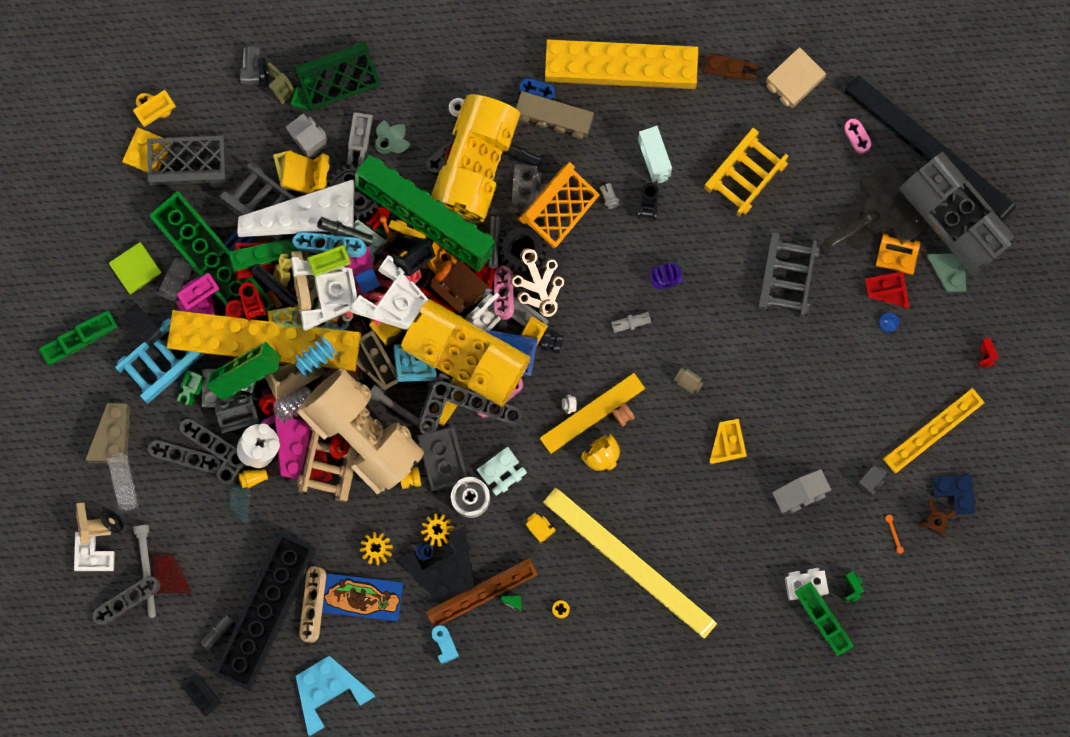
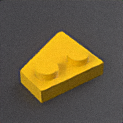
[709,419,747,465]

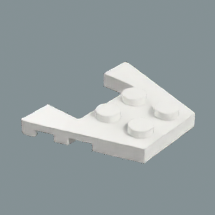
[349,255,428,330]
[291,257,357,330]

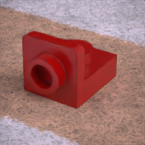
[977,337,999,369]

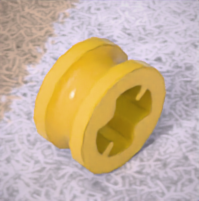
[552,601,570,618]

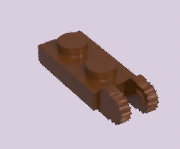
[704,53,759,81]

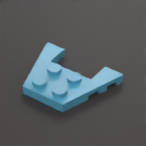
[296,656,375,736]

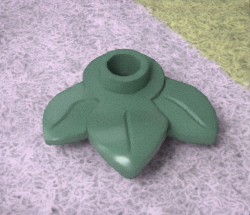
[375,120,410,154]

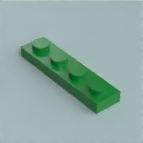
[228,237,307,272]

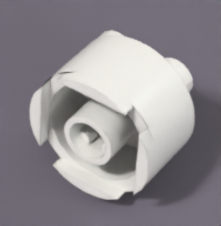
[237,424,280,468]
[451,477,490,518]

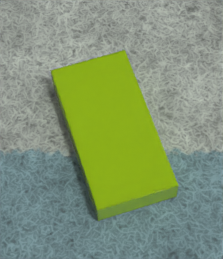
[307,245,351,277]

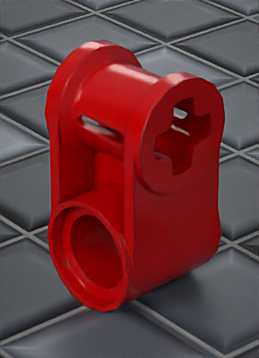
[239,282,267,321]

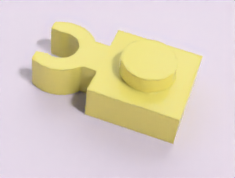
[273,254,292,288]

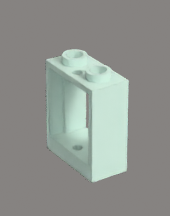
[638,126,672,183]

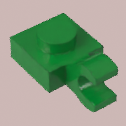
[290,76,315,111]

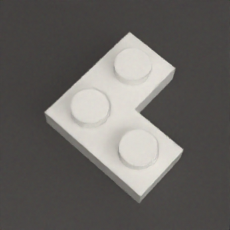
[74,532,115,571]

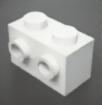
[785,568,829,601]

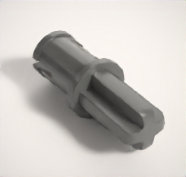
[200,615,235,650]

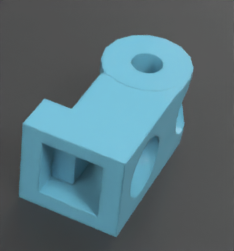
[432,625,459,665]

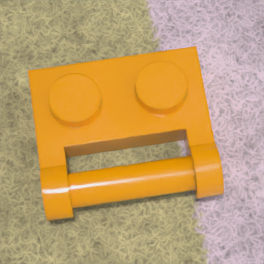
[875,233,920,275]

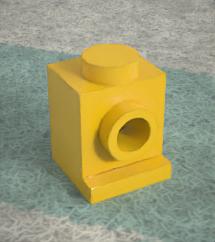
[526,512,556,544]

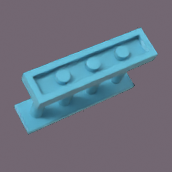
[115,318,205,404]

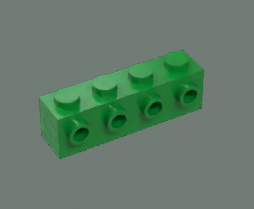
[206,341,281,400]

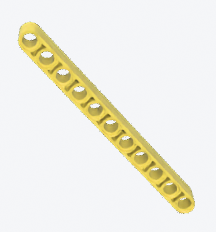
[543,488,717,639]

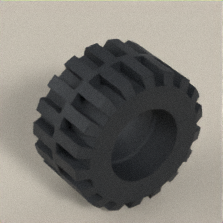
[499,224,546,275]

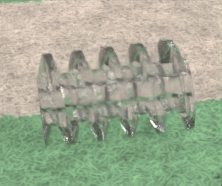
[273,386,312,423]

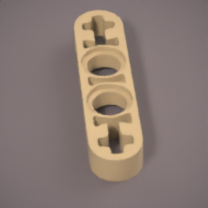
[291,251,311,314]
[299,566,326,643]

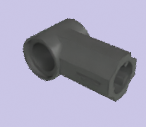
[240,46,261,85]

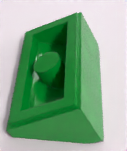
[501,595,522,613]

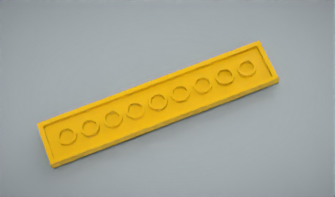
[167,310,361,371]

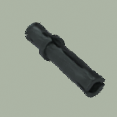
[317,217,373,247]

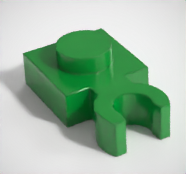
[177,370,206,406]

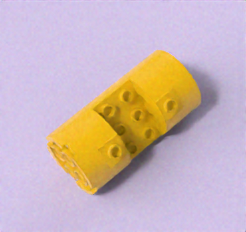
[431,94,520,222]
[401,299,531,407]

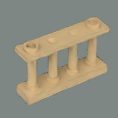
[297,426,358,502]

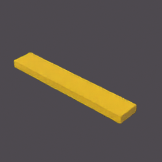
[540,373,645,454]
[883,388,985,474]

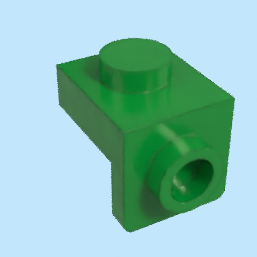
[844,571,864,603]

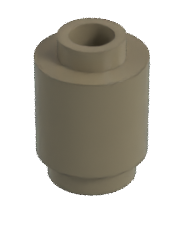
[674,368,704,394]

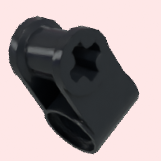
[637,183,659,221]

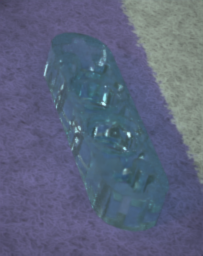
[273,309,349,331]

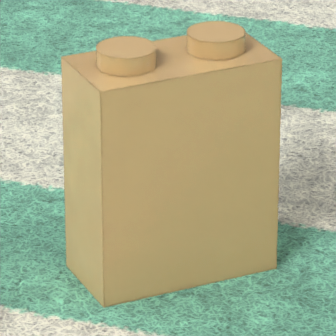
[766,47,826,108]

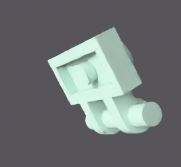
[477,447,527,496]

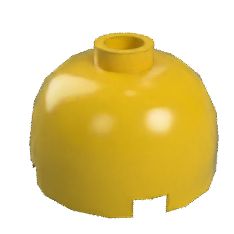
[581,434,620,471]

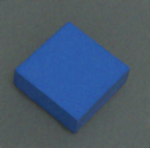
[355,268,381,294]

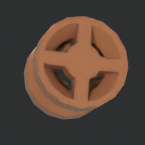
[612,403,635,427]

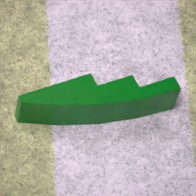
[39,310,118,367]
[795,581,854,657]

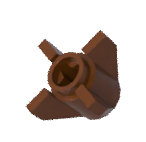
[918,499,956,537]

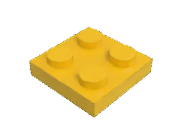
[122,127,172,173]

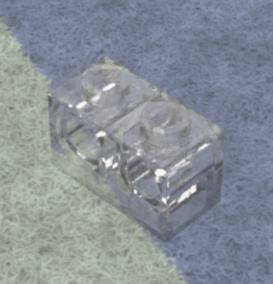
[512,164,541,207]

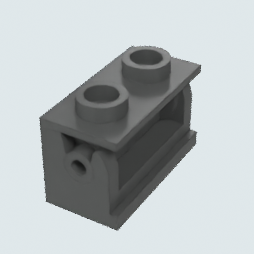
[215,395,259,433]

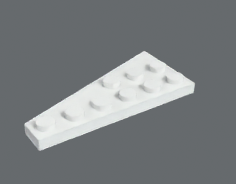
[237,180,354,237]

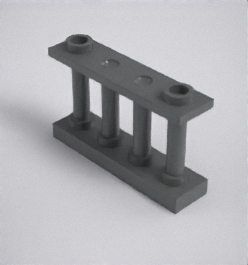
[220,163,295,242]
[758,233,820,318]

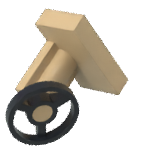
[76,503,124,545]

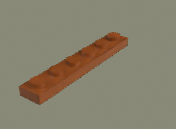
[426,558,537,628]

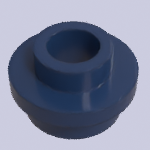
[415,541,434,561]

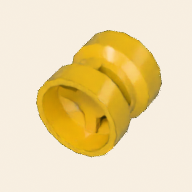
[401,467,421,489]

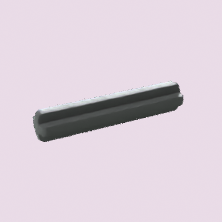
[487,216,500,268]

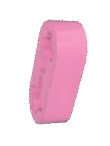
[844,119,871,154]

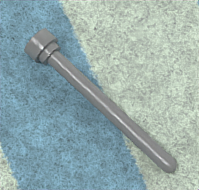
[370,384,436,431]
[133,525,156,618]

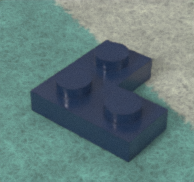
[932,475,975,515]

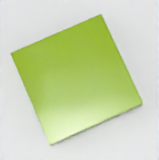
[109,242,162,295]

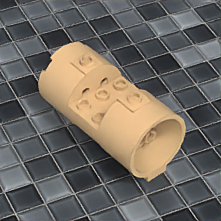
[297,368,424,495]

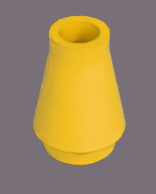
[238,468,268,489]

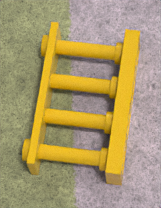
[704,128,788,217]

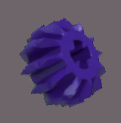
[650,263,682,289]

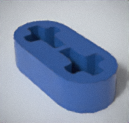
[520,78,555,100]

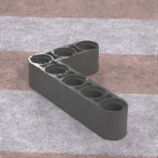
[417,380,522,435]

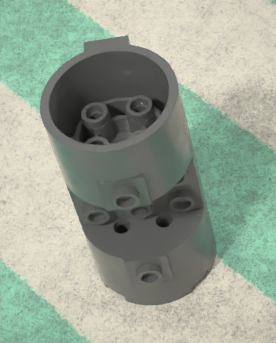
[899,152,1018,276]

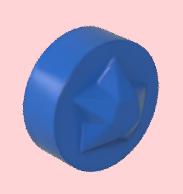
[879,313,899,333]

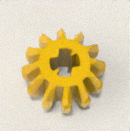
[421,514,454,547]
[360,532,393,565]

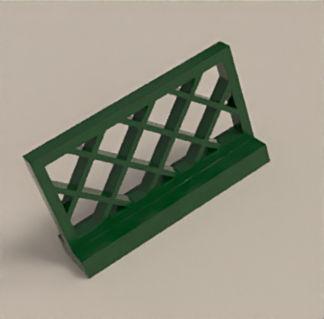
[293,41,381,111]

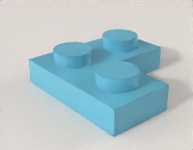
[393,344,436,382]

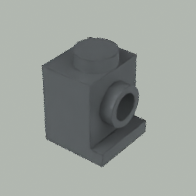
[857,465,887,497]

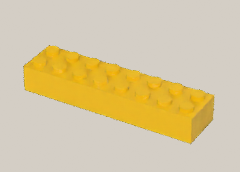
[545,40,698,89]

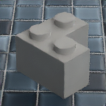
[285,113,328,159]
[772,470,831,514]

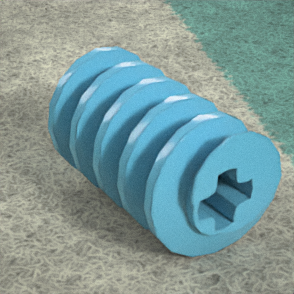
[295,336,338,378]

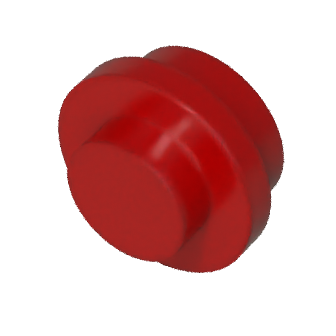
[225,300,244,318]

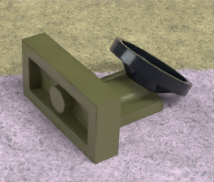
[259,57,295,105]

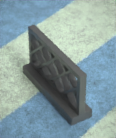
[147,136,226,186]

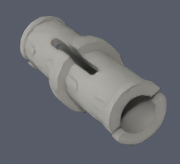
[611,312,651,333]

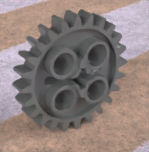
[326,164,382,221]

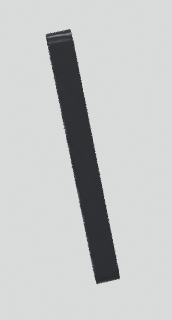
[845,76,1016,222]

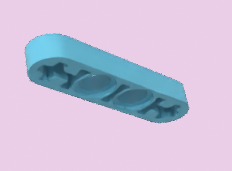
[293,232,367,258]

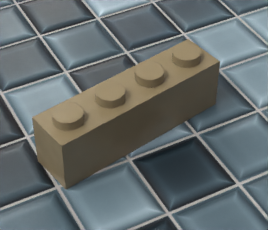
[516,91,594,139]

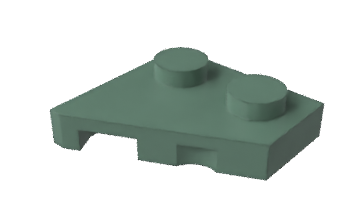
[927,254,966,292]

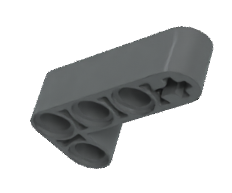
[180,419,245,485]

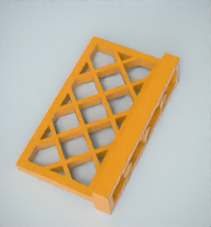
[519,162,600,249]

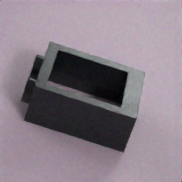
[373,233,436,276]

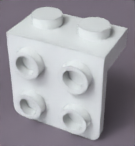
[465,293,504,330]

